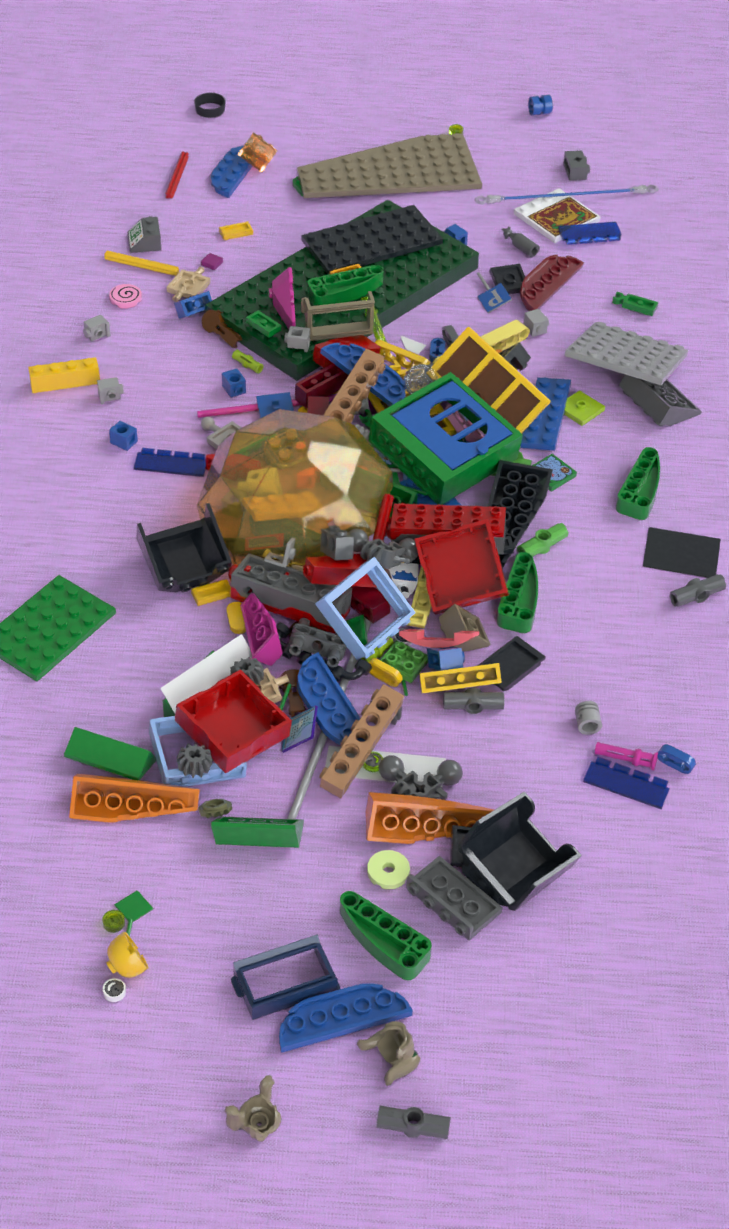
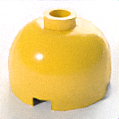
[106,932,149,978]

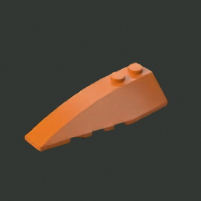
[69,774,200,823]
[365,792,495,844]

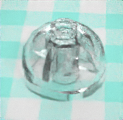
[403,364,438,395]

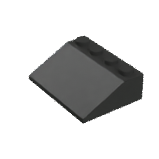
[618,375,702,426]

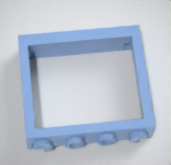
[315,557,416,660]
[149,716,247,787]

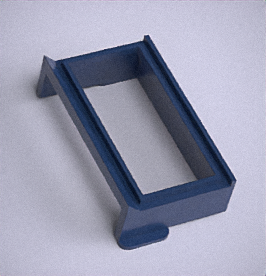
[231,934,340,1020]

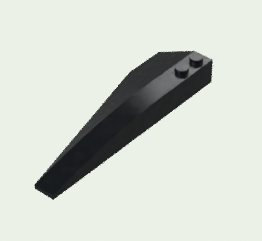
[487,460,553,569]

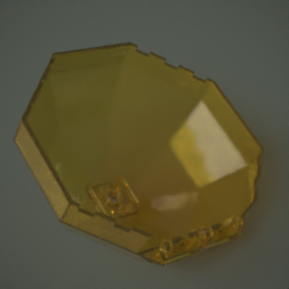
[197,409,393,568]

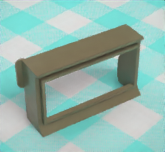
[301,291,375,341]

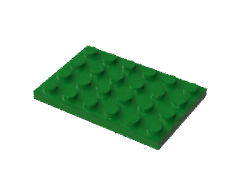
[0,575,116,682]

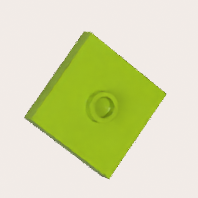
[564,390,605,426]

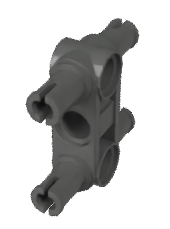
[289,618,347,667]

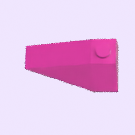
[269,267,296,329]
[241,593,283,666]

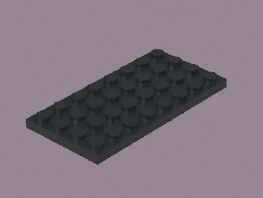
[301,205,443,275]

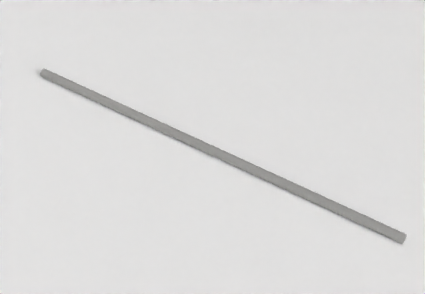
[287,588,380,819]

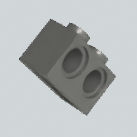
[320,525,354,560]

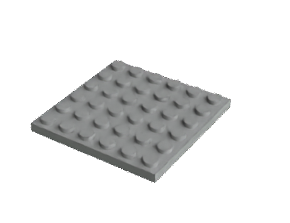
[565,322,688,385]

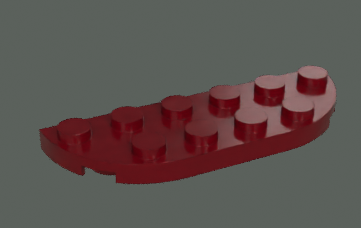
[520,254,584,311]

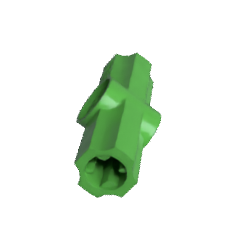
[517,523,569,557]

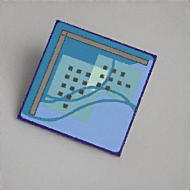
[281,705,318,753]

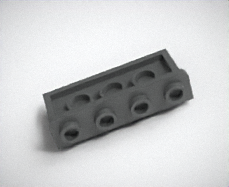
[406,856,503,940]

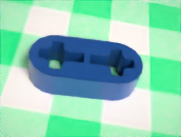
[429,338,446,363]
[657,744,696,774]

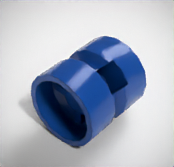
[528,94,553,116]

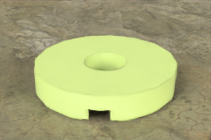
[367,850,410,889]

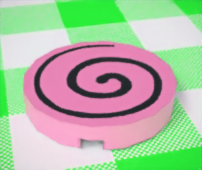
[109,284,142,308]

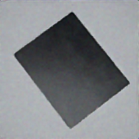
[643,527,721,578]

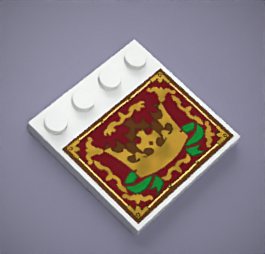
[514,188,600,243]

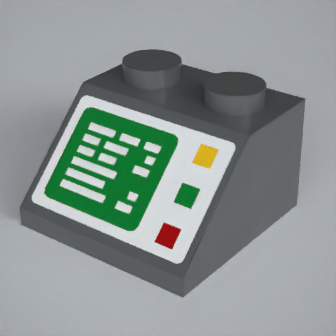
[127,216,162,253]

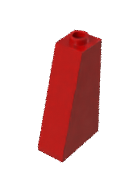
[313,335,381,368]
[303,553,377,588]

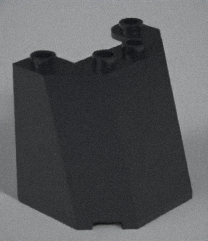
[136,503,232,592]
[458,791,582,911]

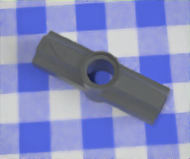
[669,574,726,607]
[443,687,504,714]
[376,1105,451,1139]

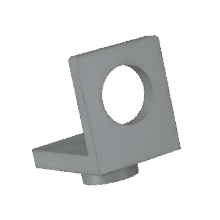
[264,538,296,568]

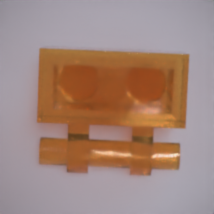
[238,132,278,172]

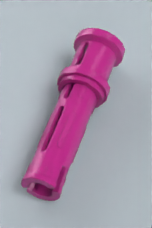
[595,742,658,771]

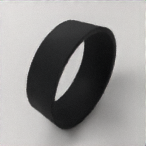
[194,93,226,118]

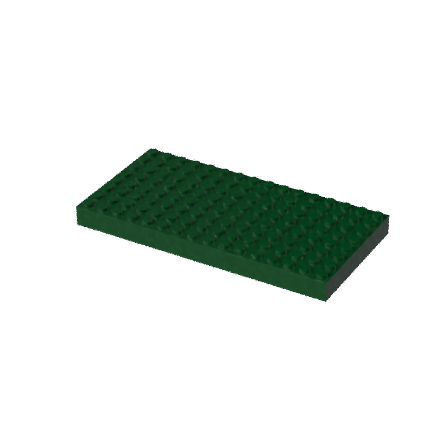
[205,200,479,381]

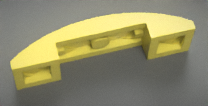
[407,567,432,628]

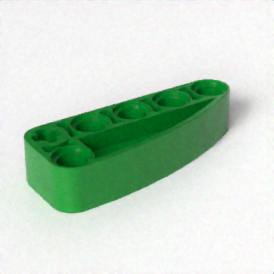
[307,265,384,306]
[616,447,660,520]
[497,552,538,633]
[340,891,432,981]

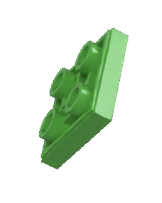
[380,640,428,683]

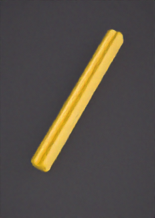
[104,251,179,276]

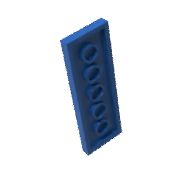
[521,377,571,451]

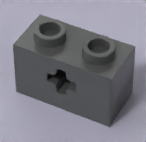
[563,150,590,181]

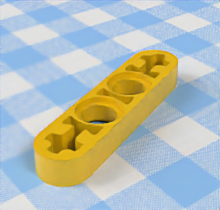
[374,340,430,369]

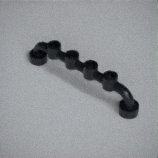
[276,622,372,682]

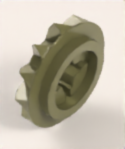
[198,799,232,818]

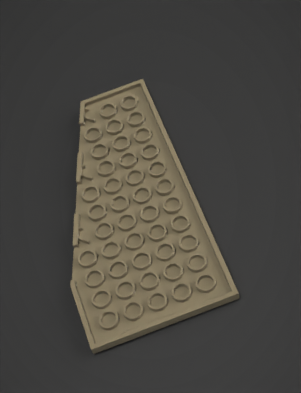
[297,133,482,198]

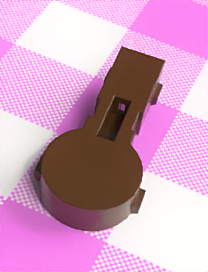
[202,310,242,348]
[279,669,306,717]

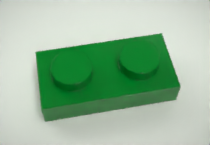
[246,310,281,338]

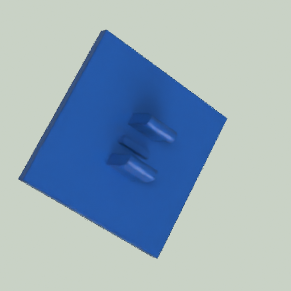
[256,392,296,426]

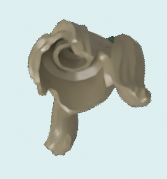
[357,1021,420,1086]
[225,1075,281,1142]

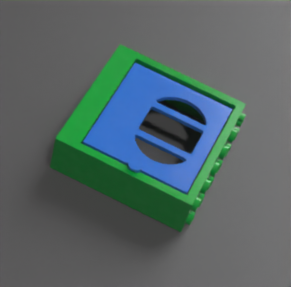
[368,372,523,505]

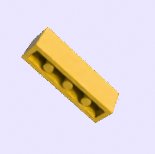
[28,357,100,393]
[419,663,502,693]

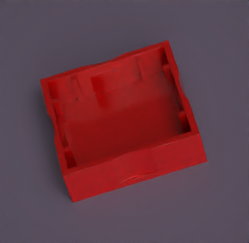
[414,519,509,615]
[175,669,292,774]

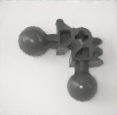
[348,529,418,569]
[378,755,463,800]

